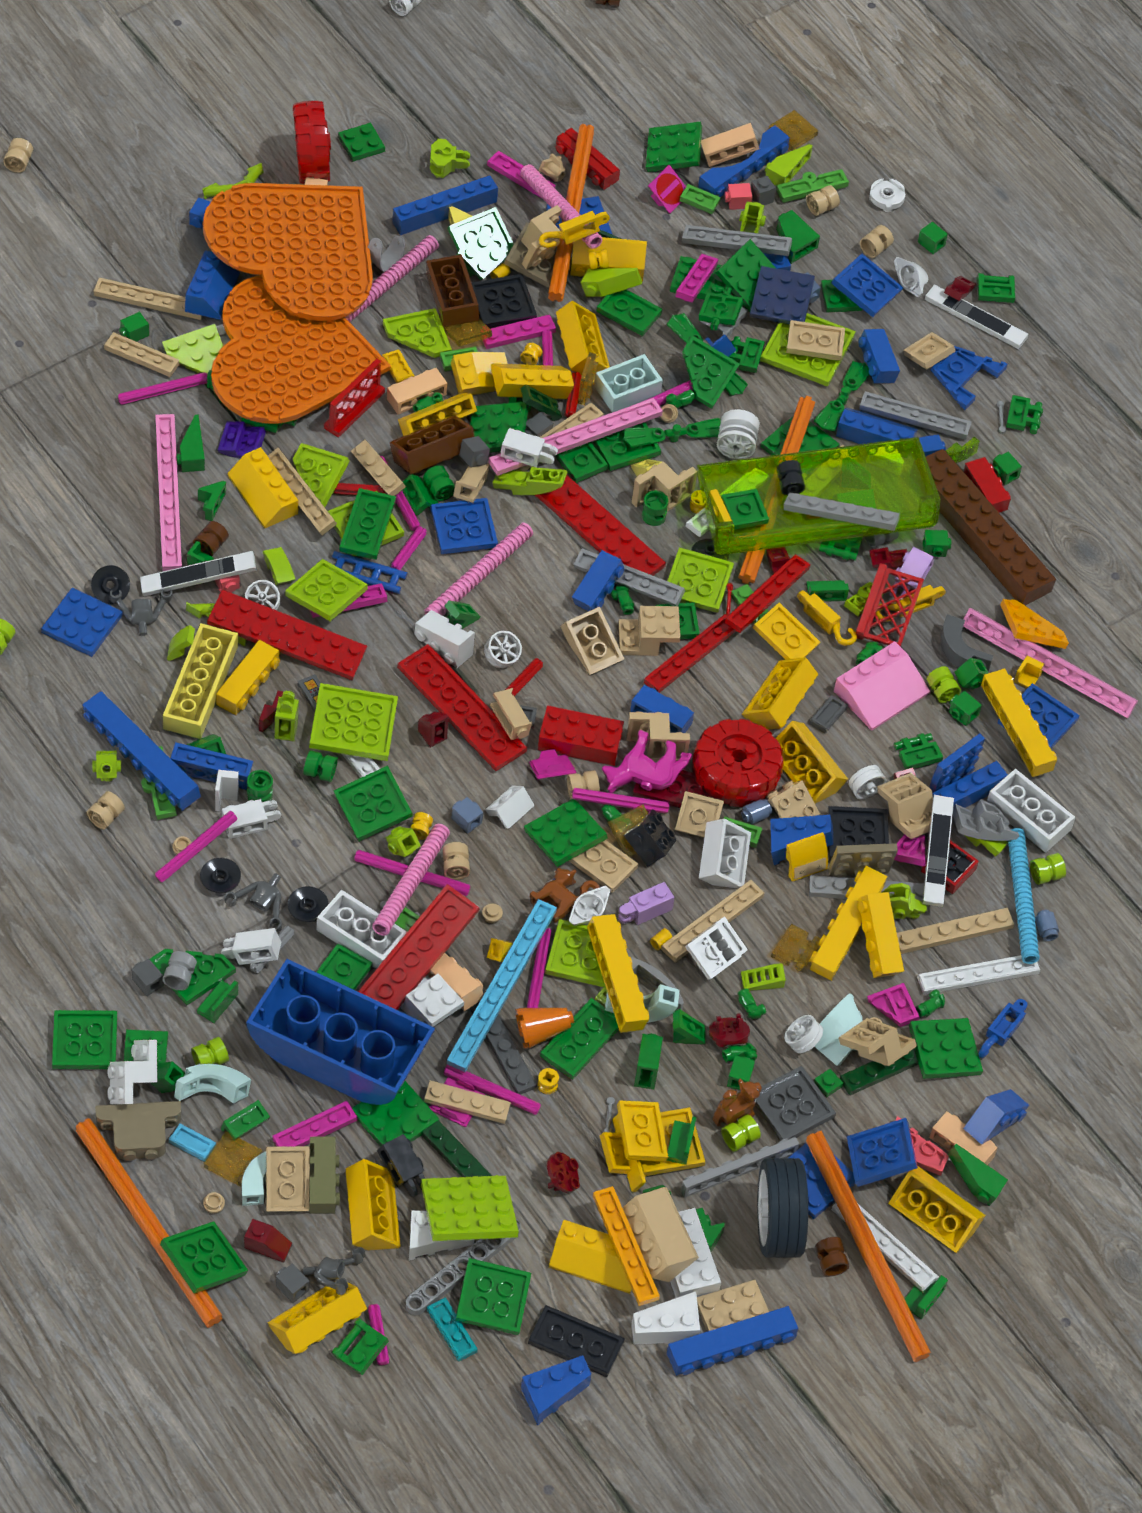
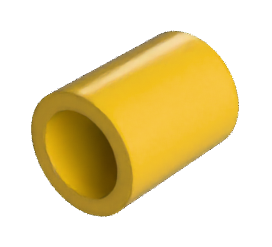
[490,263,511,279]
[650,928,672,950]

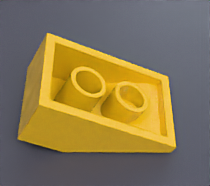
[451,352,508,395]

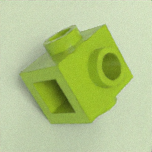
[92,750,121,781]
[385,826,421,857]

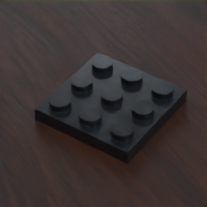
[471,274,537,329]
[828,806,889,861]

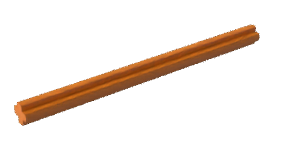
[548,124,594,302]
[738,396,815,584]
[76,1118,222,1328]
[806,1131,931,1362]

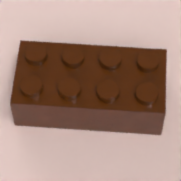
[426,254,479,327]
[389,415,475,474]

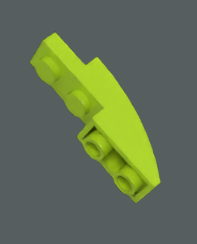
[492,467,568,495]

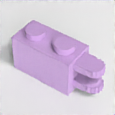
[889,547,934,597]
[618,882,674,925]

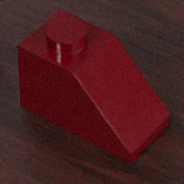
[418,711,449,748]
[244,1219,292,1263]

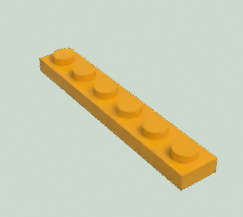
[593,1186,660,1306]

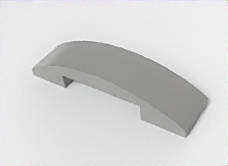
[631,957,684,1011]

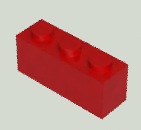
[963,457,1011,513]

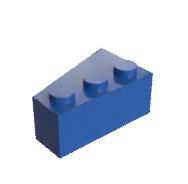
[771,815,833,865]
[963,1089,1029,1145]
[521,1356,591,1426]

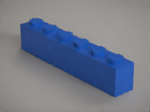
[392,175,498,235]
[667,1306,798,1376]

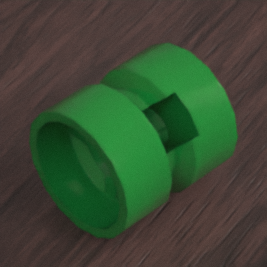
[423,465,455,502]
[642,490,669,526]
[303,750,338,782]
[247,770,273,802]

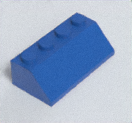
[185,250,240,320]
[836,407,918,459]

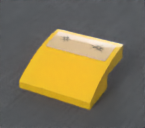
[786,832,828,882]

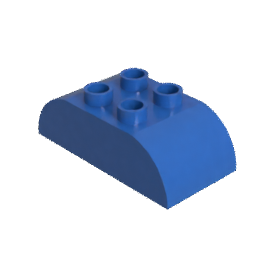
[246,959,435,1105]

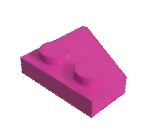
[894,834,926,866]
[867,983,919,1027]

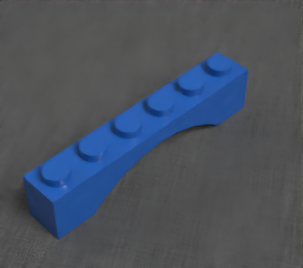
[698,125,790,197]

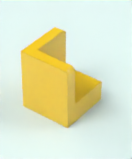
[1014,655,1044,689]
[487,938,514,962]

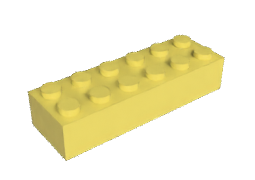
[163,623,238,739]

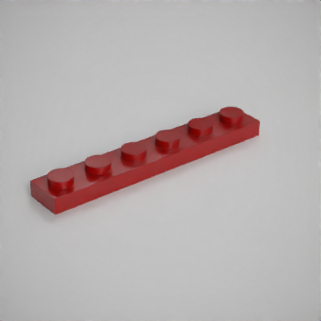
[725,554,811,633]
[644,614,736,693]

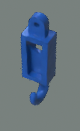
[979,999,1027,1059]

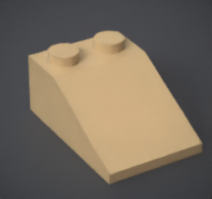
[560,607,624,675]

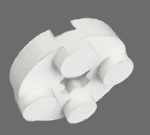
[869,179,905,212]

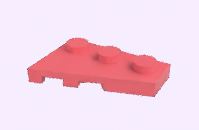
[896,1116,949,1176]

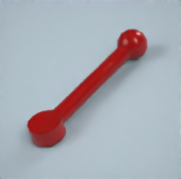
[725,583,733,616]

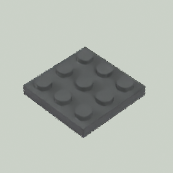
[755,1066,836,1141]

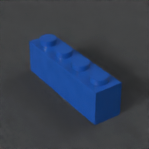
[932,761,1008,808]

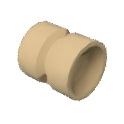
[3,138,33,173]
[806,185,840,216]
[860,225,894,258]
[567,770,600,799]
[86,791,125,829]
[442,842,470,880]

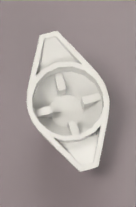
[894,257,928,297]
[569,885,610,926]

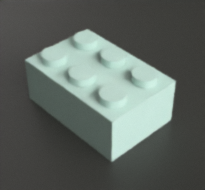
[594,354,663,413]

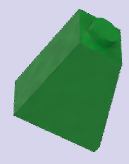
[776,210,820,264]
[634,1033,663,1090]

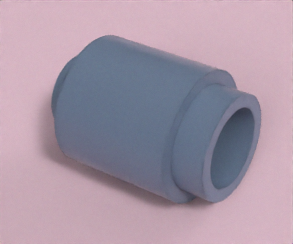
[741,799,772,825]
[1035,910,1059,941]

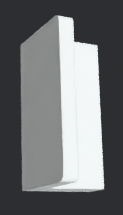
[215,770,238,811]
[485,786,534,829]

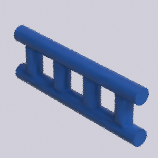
[332,551,407,594]

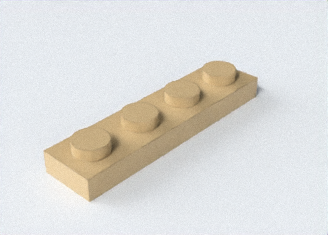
[104,332,179,377]
[351,440,406,496]
[424,1080,511,1124]

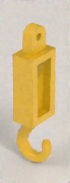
[539,211,610,248]
[876,585,946,622]
[797,590,857,646]

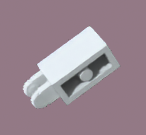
[501,428,558,467]
[222,799,281,839]
[221,928,281,965]

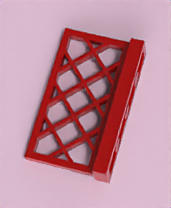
[324,358,385,438]
[856,563,924,647]

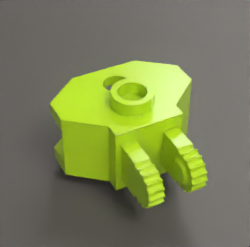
[430,139,470,178]
[739,201,766,234]
[881,883,927,920]

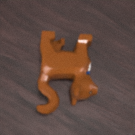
[530,868,600,923]
[712,1078,762,1127]

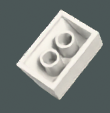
[699,818,751,889]

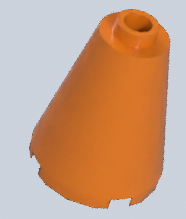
[515,1008,574,1049]

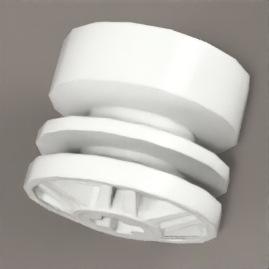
[717,409,760,459]

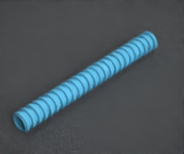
[1008,828,1040,964]

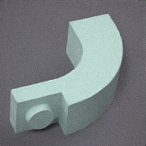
[605,984,679,1023]
[174,1064,251,1103]
[242,1151,266,1206]

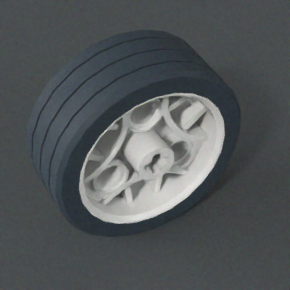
[757,1158,808,1258]

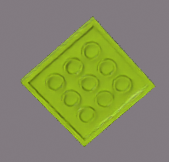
[760,313,856,387]
[309,683,398,761]
[421,1175,519,1241]

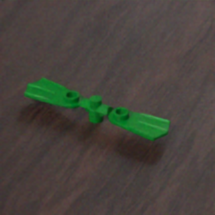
[667,313,748,396]
[814,361,870,431]
[623,418,721,448]

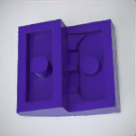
[218,421,266,459]

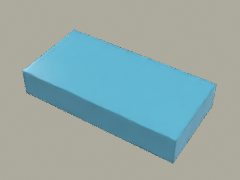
[169,1124,216,1162]

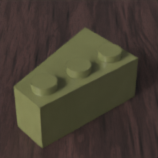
[309,1137,340,1214]

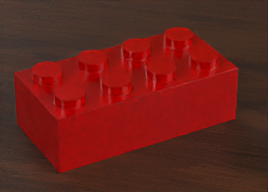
[538,705,624,766]

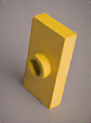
[382,349,414,383]
[708,489,732,531]

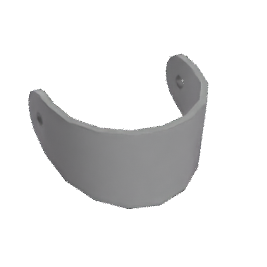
[368,236,405,272]

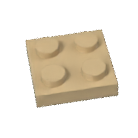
[903,332,955,370]
[675,791,724,838]

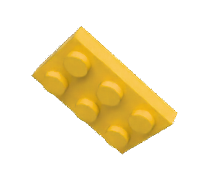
[752,602,821,660]
[617,1100,668,1161]

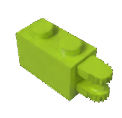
[275,690,299,741]

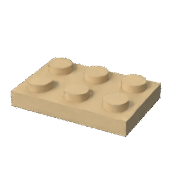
[786,320,845,361]
[569,840,638,893]
[266,1146,310,1211]
[697,1280,769,1331]

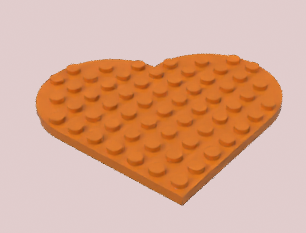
[203,183,373,321]
[211,275,391,424]

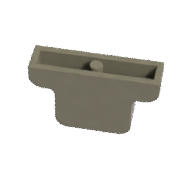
[95,1101,181,1161]

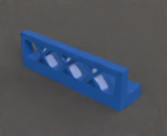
[170,742,253,790]

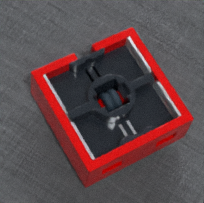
[921,840,979,894]

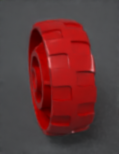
[293,101,331,184]
[692,719,784,807]

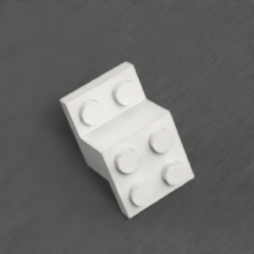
[685,917,748,980]
[400,974,464,1027]
[108,1040,157,1104]

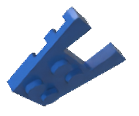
[931,346,1008,410]

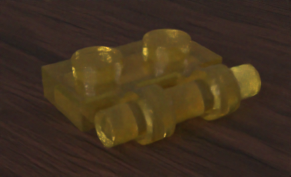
[771,924,820,971]

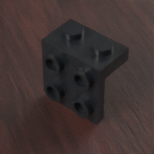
[623,809,676,867]

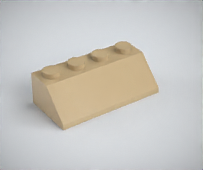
[622,1187,699,1282]

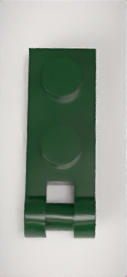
[520,385,562,421]

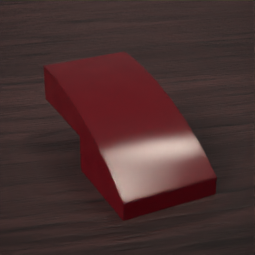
[944,276,976,301]
[766,546,790,574]
[869,547,907,570]
[259,690,283,732]

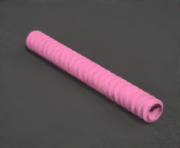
[520,164,602,249]
[345,235,439,322]
[424,522,533,616]
[372,824,450,936]

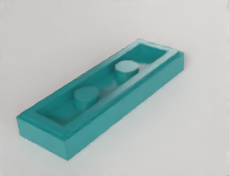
[426,1297,478,1362]

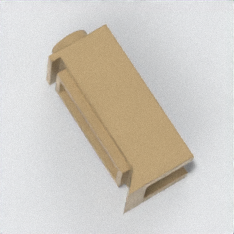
[453,463,490,503]
[490,688,532,740]

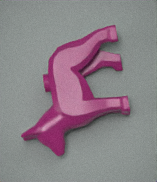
[602,730,692,793]

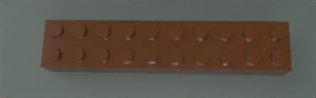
[909,449,1056,606]

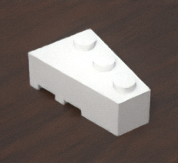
[414,610,475,668]
[409,1210,474,1260]
[631,1291,700,1344]

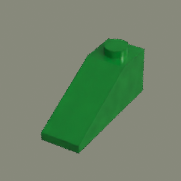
[177,414,205,472]
[947,1144,1008,1206]

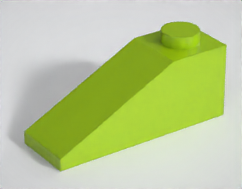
[765,144,813,186]
[581,268,642,297]

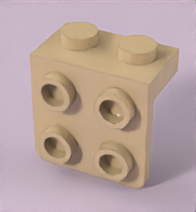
[766,780,820,818]

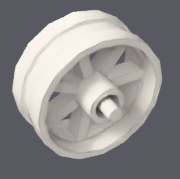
[245,580,280,610]
[484,631,522,668]
[848,765,887,799]
[784,1015,823,1053]

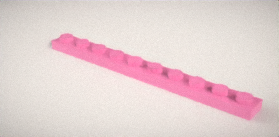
[488,398,663,476]
[155,414,182,571]
[964,608,1138,718]

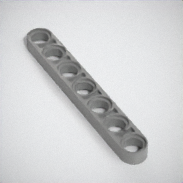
[406,1219,521,1316]

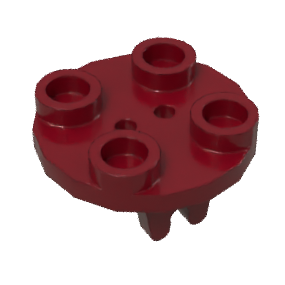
[709,1013,750,1047]
[547,1152,580,1193]

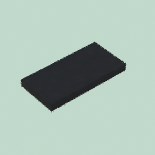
[528,1305,625,1377]

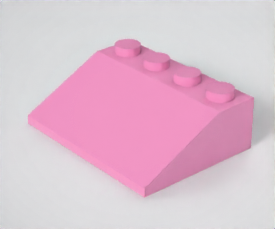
[834,642,930,731]

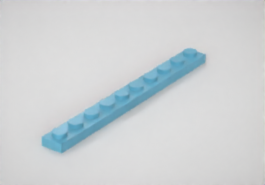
[447,899,557,1072]

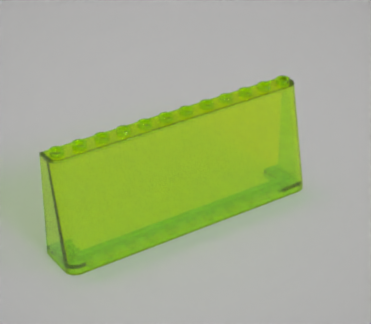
[697,437,941,555]

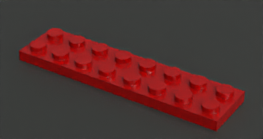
[535,475,666,576]
[207,589,367,681]
[397,644,527,771]
[358,884,480,1010]

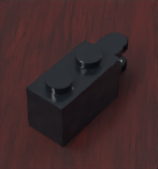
[377,1134,425,1197]

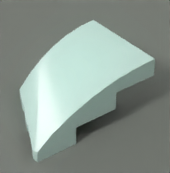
[814,993,863,1066]

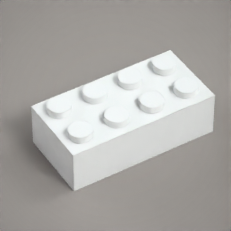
[987,769,1075,853]
[317,890,407,969]
[670,1208,721,1298]

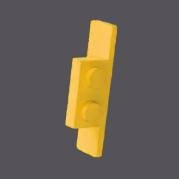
[600,1114,646,1192]

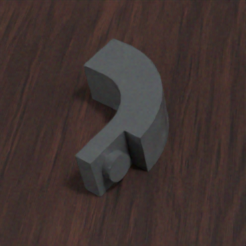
[940,614,993,672]

